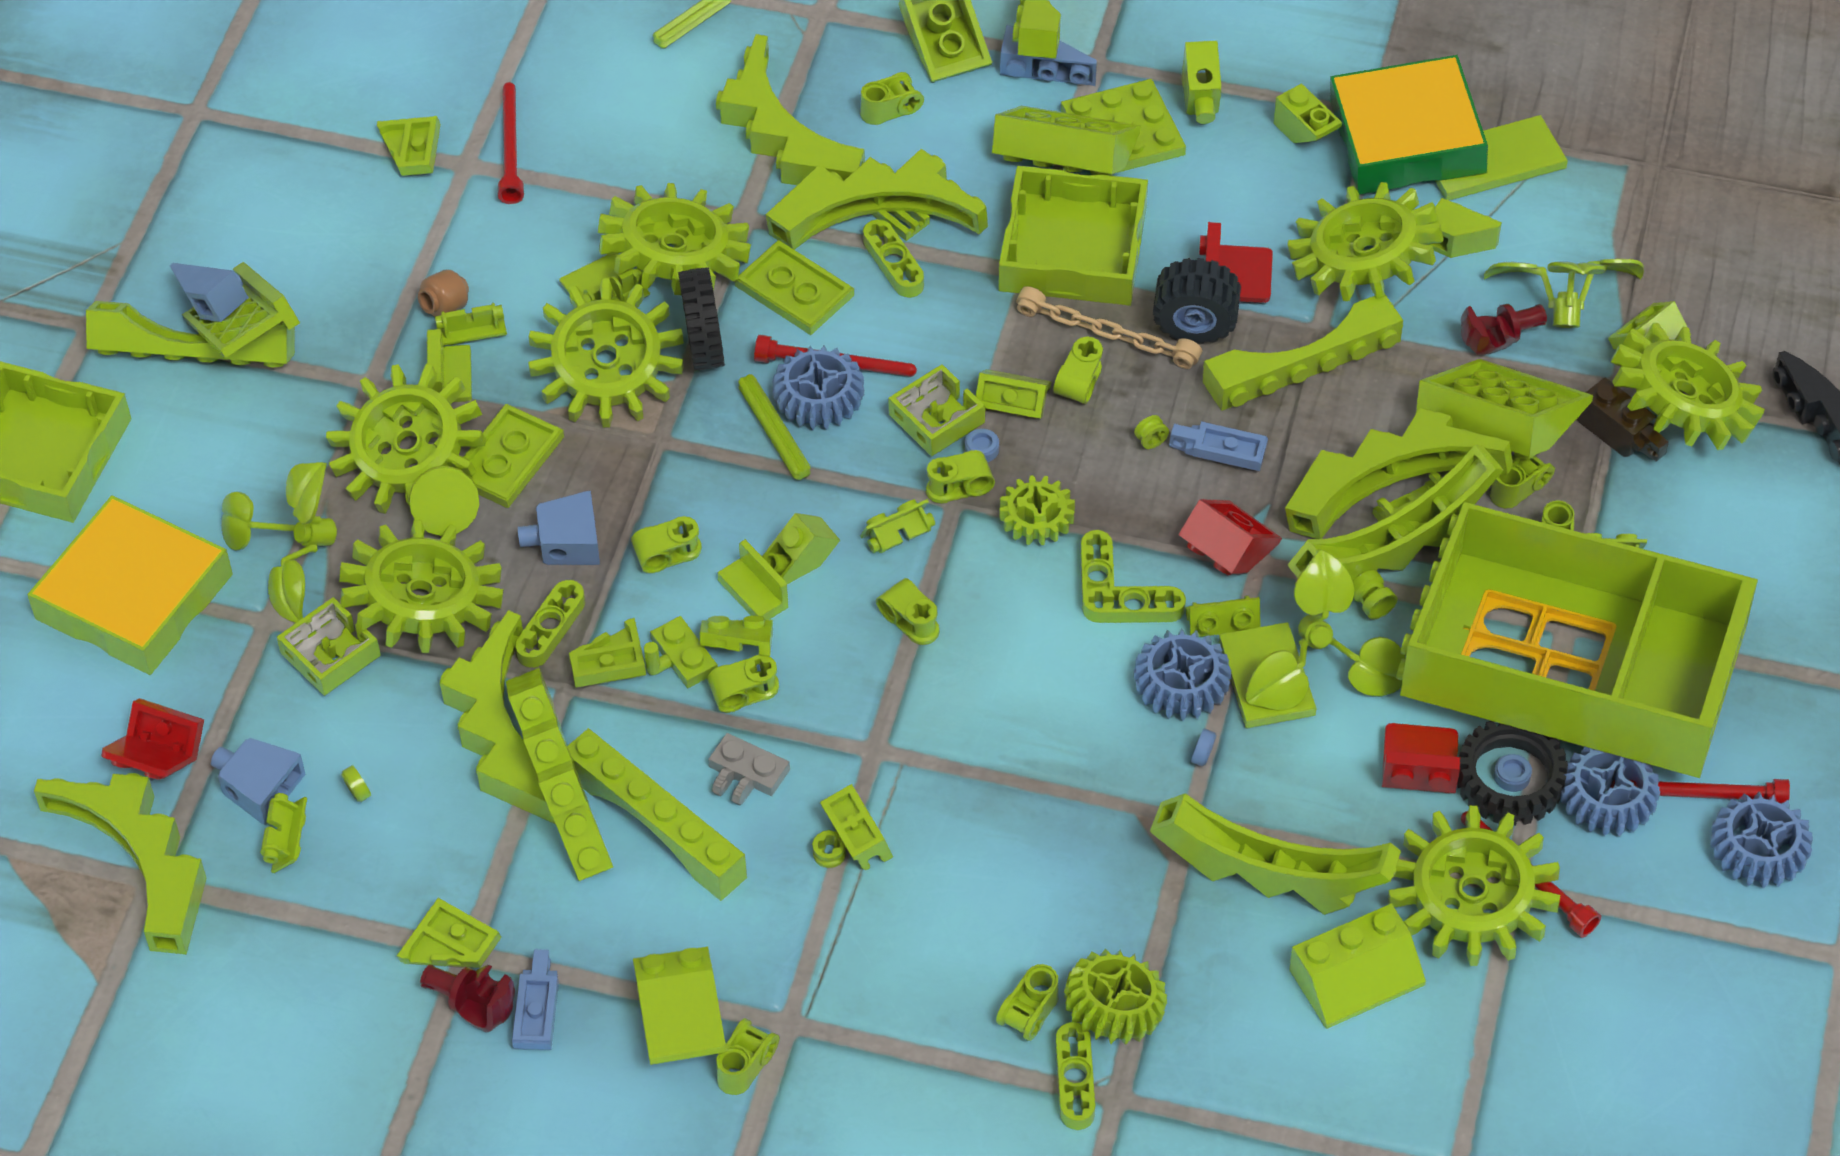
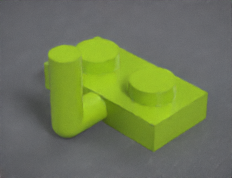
[644,616,718,689]

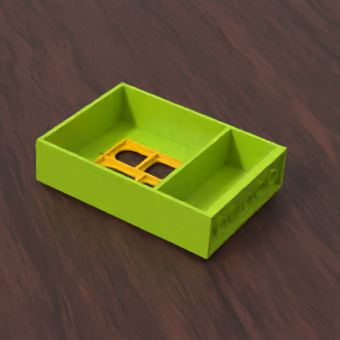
[1396,502,1758,778]

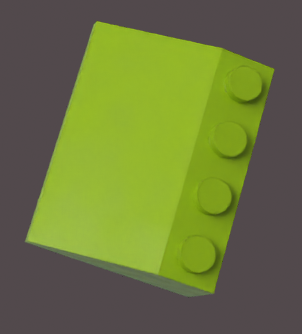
[1416,359,1593,459]

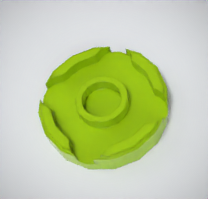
[409,465,480,536]

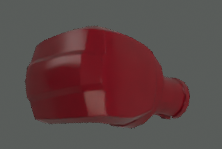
[1461,304,1547,355]
[420,964,515,1032]

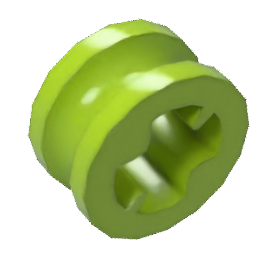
[1134,415,1169,449]
[812,830,846,868]

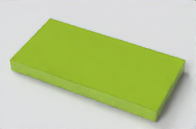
[1434,115,1568,200]

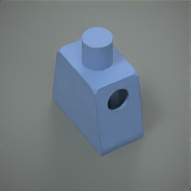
[517,491,600,565]
[211,738,306,825]

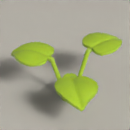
[1484,258,1644,328]
[221,462,337,623]
[1245,549,1406,710]

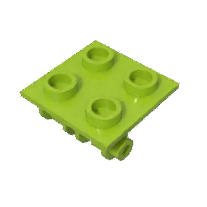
[559,253,650,303]

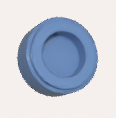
[965,429,999,462]
[1191,728,1217,767]
[1494,754,1532,792]

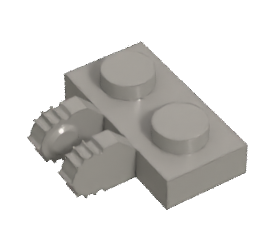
[708,733,790,806]

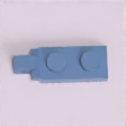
[1169,421,1268,471]
[512,949,559,1050]

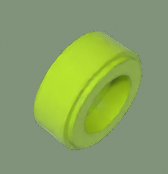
[341,765,372,802]

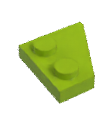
[377,116,441,176]
[700,615,773,656]
[569,618,646,688]
[397,897,502,968]

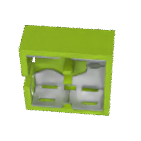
[888,364,985,457]
[277,597,381,696]

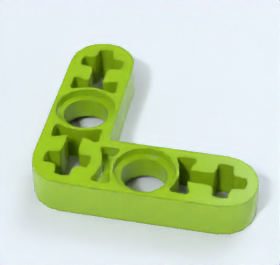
[1081,530,1186,623]

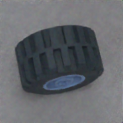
[1153,258,1241,344]

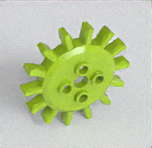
[1287,182,1443,301]
[598,183,751,296]
[528,278,684,428]
[1611,323,1765,450]
[326,364,486,514]
[339,520,504,653]
[1388,805,1560,966]

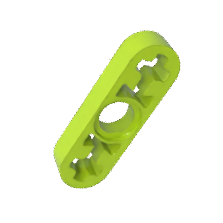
[863,219,924,298]
[515,580,585,668]
[1056,1022,1095,1130]

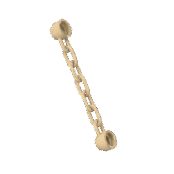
[1016,287,1202,369]

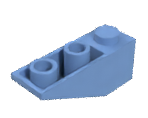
[1000,25,1097,86]
[170,263,249,322]

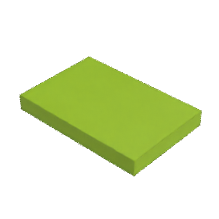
[735,240,854,335]
[463,404,564,508]
[1218,622,1317,728]

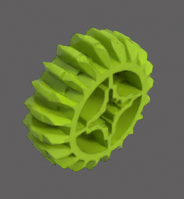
[1064,948,1167,1045]

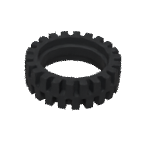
[678,267,725,371]
[1457,721,1568,826]

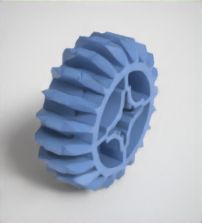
[772,345,864,430]
[1134,628,1231,721]
[1560,747,1660,837]
[1710,792,1813,889]

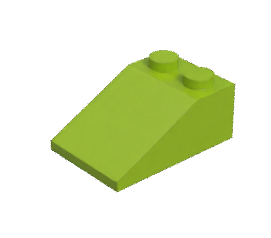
[898,0,992,83]
[633,946,727,1065]

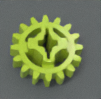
[999,475,1075,545]

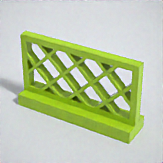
[182,262,300,358]

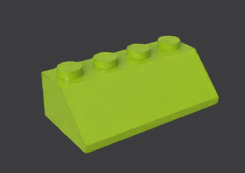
[992,105,1141,176]

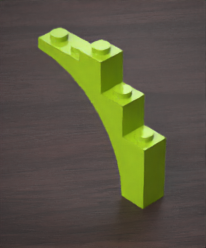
[716,34,865,185]
[765,149,988,250]
[1285,408,1513,539]
[1288,445,1504,581]
[439,610,555,824]
[506,668,613,881]
[34,773,207,955]
[1150,793,1401,915]

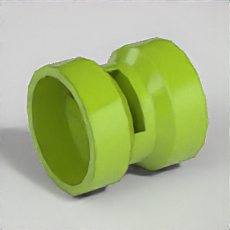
[1353,570,1398,620]

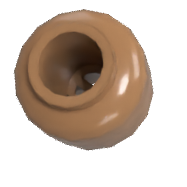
[418,270,469,317]

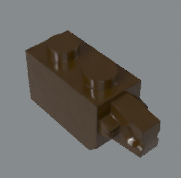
[1577,377,1669,462]

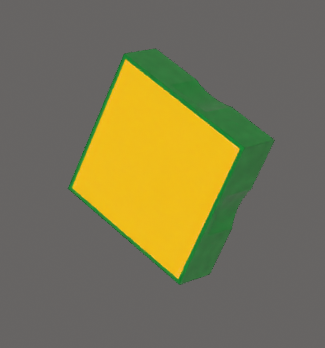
[1330,55,1488,195]

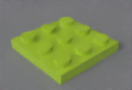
[1061,78,1186,175]

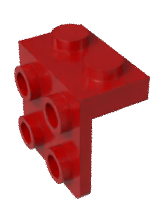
[1199,222,1273,303]
[101,698,205,779]
[1382,723,1460,794]

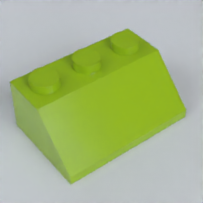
[1289,903,1426,1029]

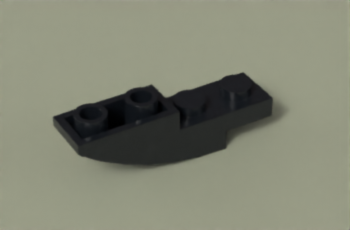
[1772,351,1840,465]

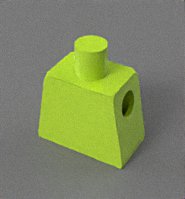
[1181,41,1221,124]

